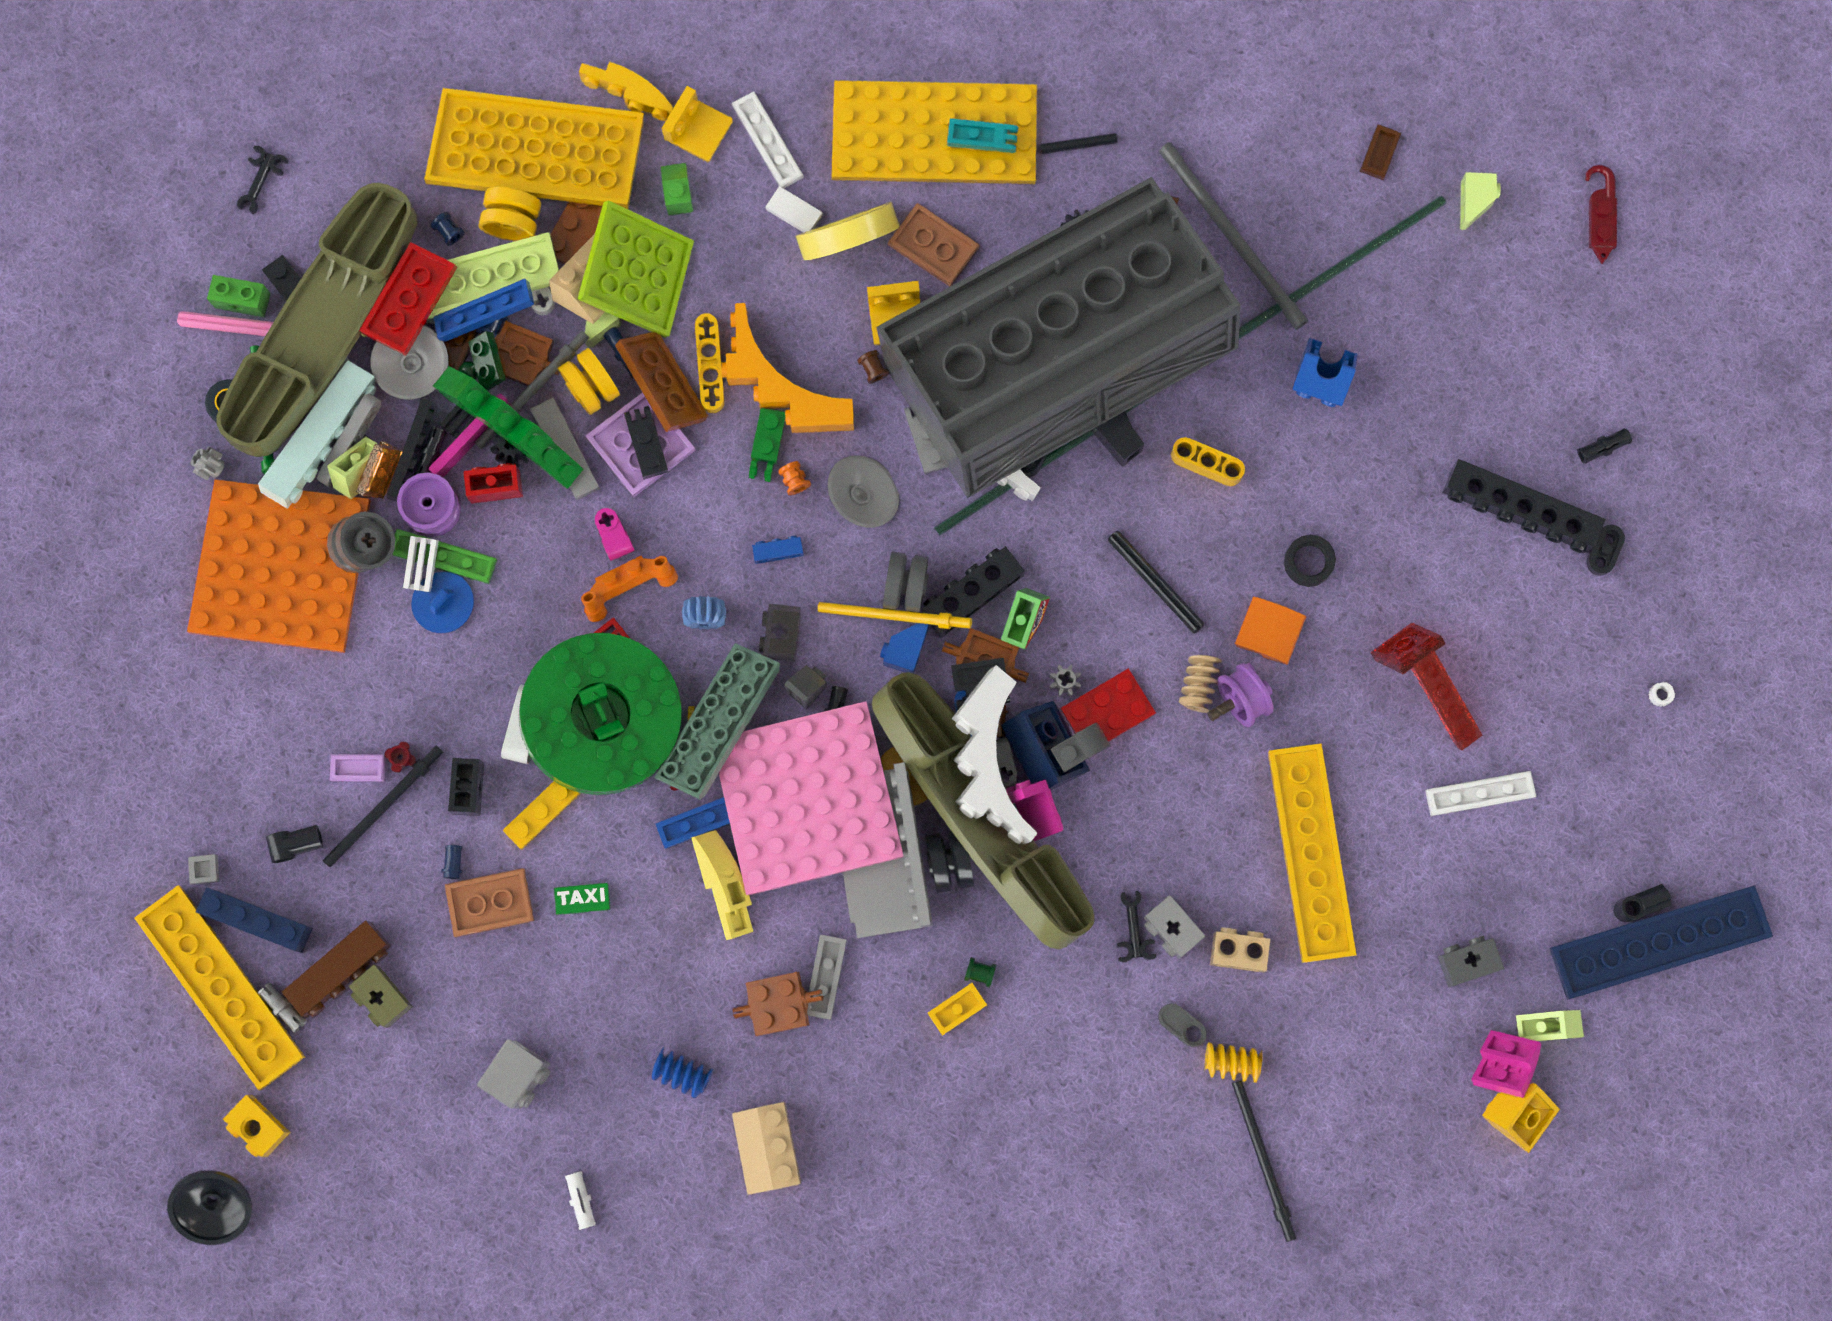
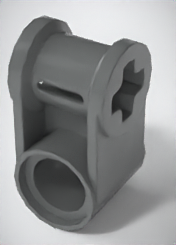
[996,737,1017,789]

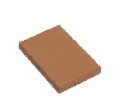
[888,203,980,287]
[445,868,534,938]

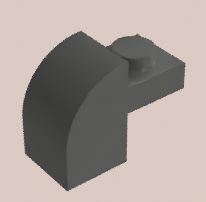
[1051,723,1111,772]

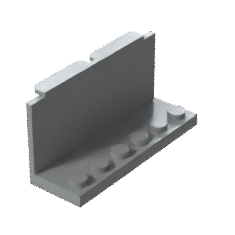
[843,762,933,938]

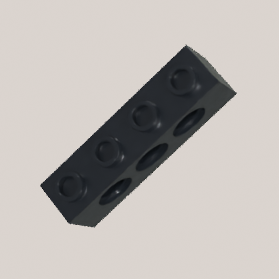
[922,546,1025,638]

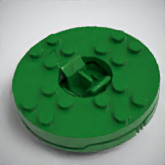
[519,633,682,795]

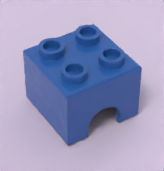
[1293,338,1358,407]

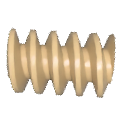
[1179,655,1222,713]

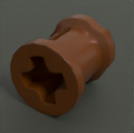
[857,350,889,384]

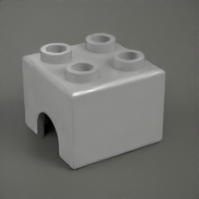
[477,1039,551,1109]

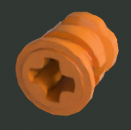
[778,461,811,496]

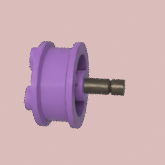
[1207,663,1273,727]

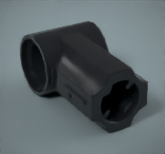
[266,825,323,863]
[1613,884,1672,923]

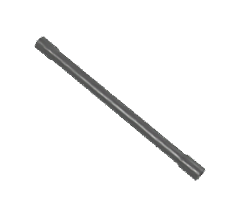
[1159,142,1308,330]

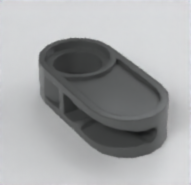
[1158,1003,1207,1047]

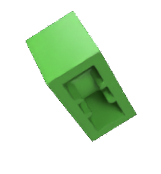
[207,275,271,318]

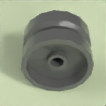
[327,511,395,573]
[883,551,929,613]

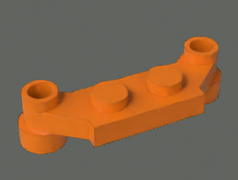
[581,555,678,622]

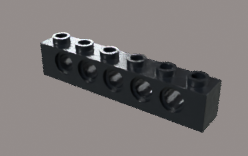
[1442,459,1606,553]

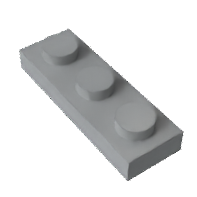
[807,935,847,1020]

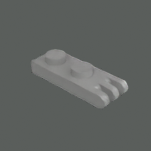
[904,407,948,474]

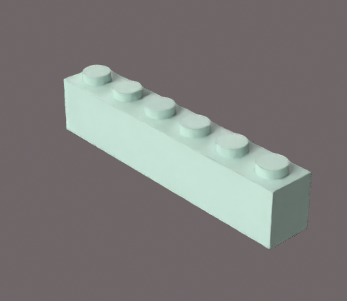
[258,360,377,509]

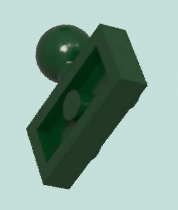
[459,331,506,390]

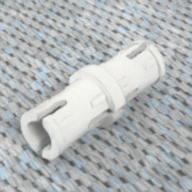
[565,1171,596,1230]

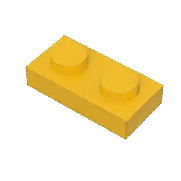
[927,983,987,1036]

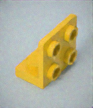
[662,86,733,162]
[867,281,920,346]

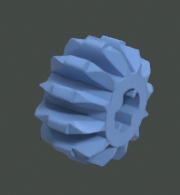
[682,596,726,630]

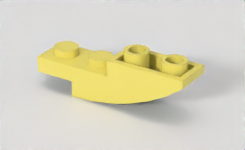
[691,830,754,940]

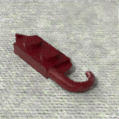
[1585,165,1617,264]

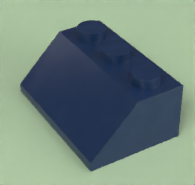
[1001,701,1090,790]

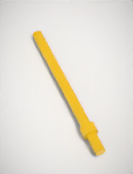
[818,602,972,629]

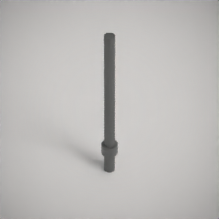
[474,331,590,449]

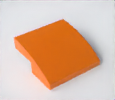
[1235,596,1306,665]

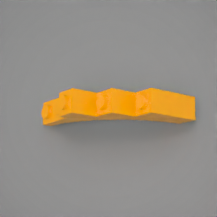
[721,303,854,433]

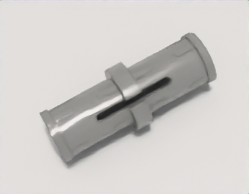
[257,983,307,1033]

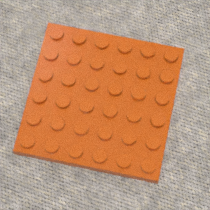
[187,479,371,653]

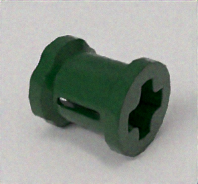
[964,957,997,988]

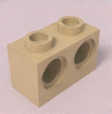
[1210,928,1270,973]

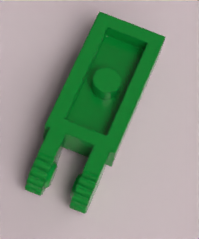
[749,408,786,482]

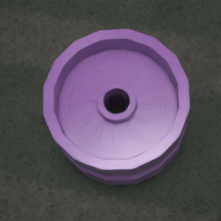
[397,472,461,537]

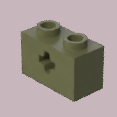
[349,965,413,1028]

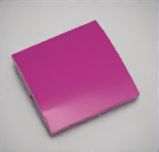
[1471,1030,1541,1098]

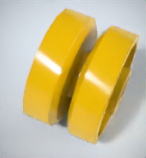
[478,187,541,241]
[558,348,620,415]

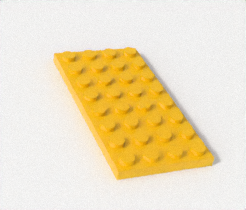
[832,80,1037,184]
[424,88,645,209]

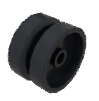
[925,830,974,893]

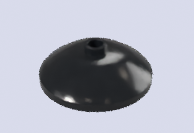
[167,1170,252,1245]

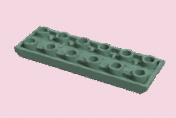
[655,643,780,800]

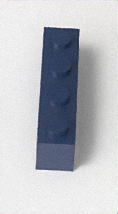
[196,887,313,953]

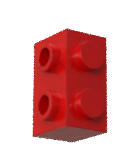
[463,463,523,504]

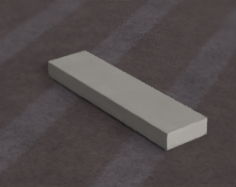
[530,398,600,500]

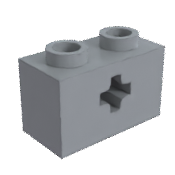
[1144,895,1205,959]

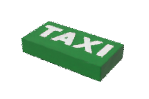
[554,883,611,915]

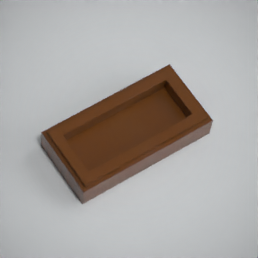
[1359,124,1401,180]

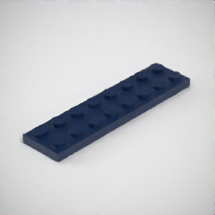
[1549,885,1773,1000]

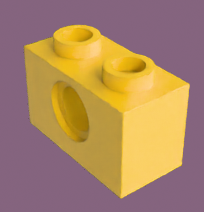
[223,1095,291,1157]

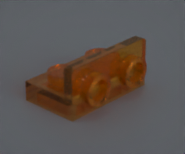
[356,441,402,499]

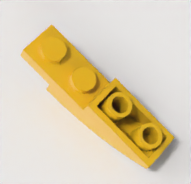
[579,61,673,121]

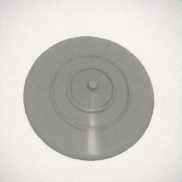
[370,326,448,400]
[828,455,899,528]

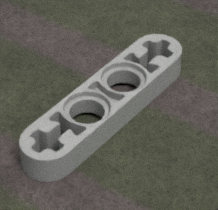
[317,393,382,487]

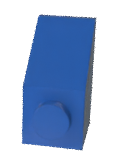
[880,623,930,674]

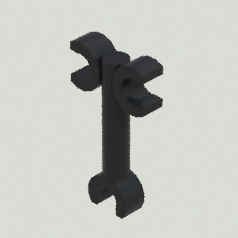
[237,146,289,214]
[1117,891,1156,963]

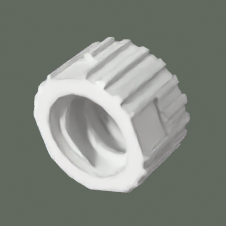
[1648,682,1675,707]

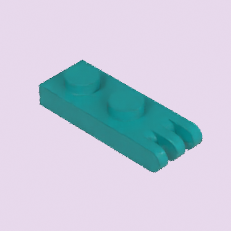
[947,118,1018,153]

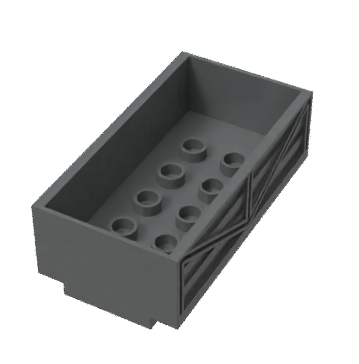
[876,177,1241,498]

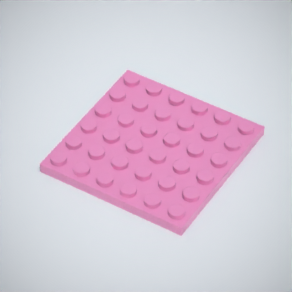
[719,701,903,895]

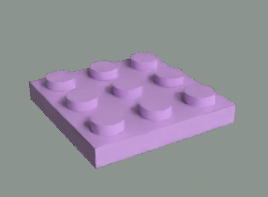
[585,392,696,497]

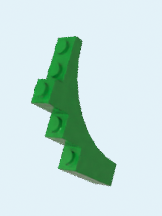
[433,366,584,489]

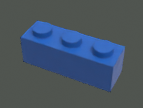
[752,536,804,564]

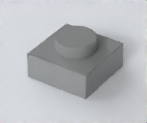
[188,854,219,885]

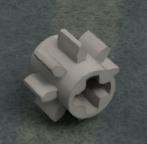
[191,446,225,480]
[1049,664,1081,697]

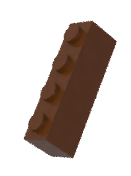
[282,920,391,1018]

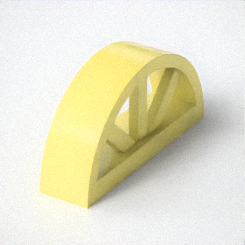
[795,202,900,260]

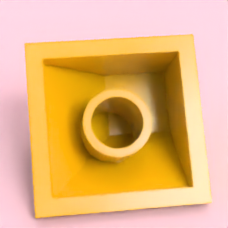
[1482,1083,1560,1153]

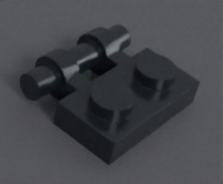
[951,657,1010,710]

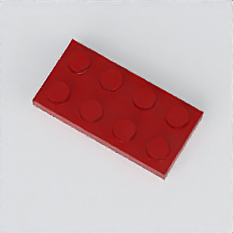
[359,242,457,356]

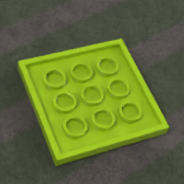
[578,201,694,337]

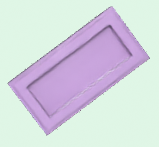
[330,754,386,782]

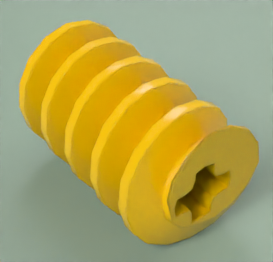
[1204,1043,1263,1083]

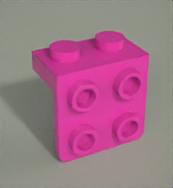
[1005,780,1063,841]

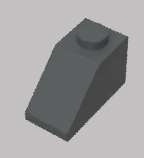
[784,665,827,710]

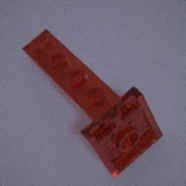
[1370,623,1483,751]

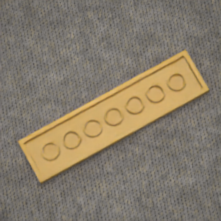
[1268,743,1356,963]
[134,885,305,1091]

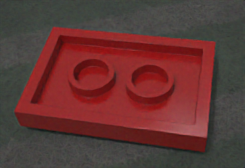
[1060,668,1156,742]

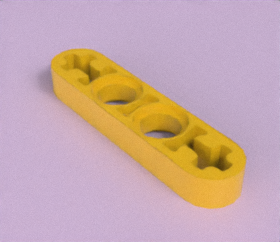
[695,313,725,413]

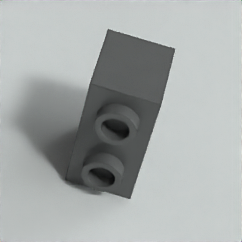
[1437,935,1504,987]

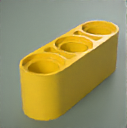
[1171,437,1245,486]

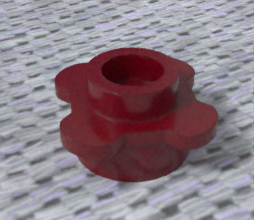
[385,742,416,773]

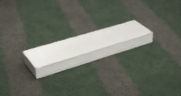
[732,91,804,189]
[1425,771,1536,816]

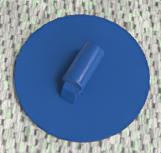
[411,572,474,633]

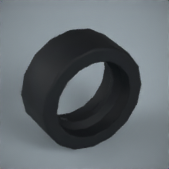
[1284,534,1336,587]

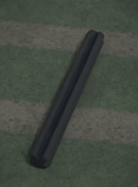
[1108,530,1204,634]

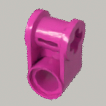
[594,508,635,561]

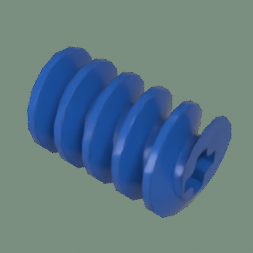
[652,1047,713,1099]

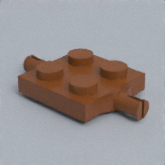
[479,321,560,386]
[942,628,1029,683]
[733,972,823,1036]

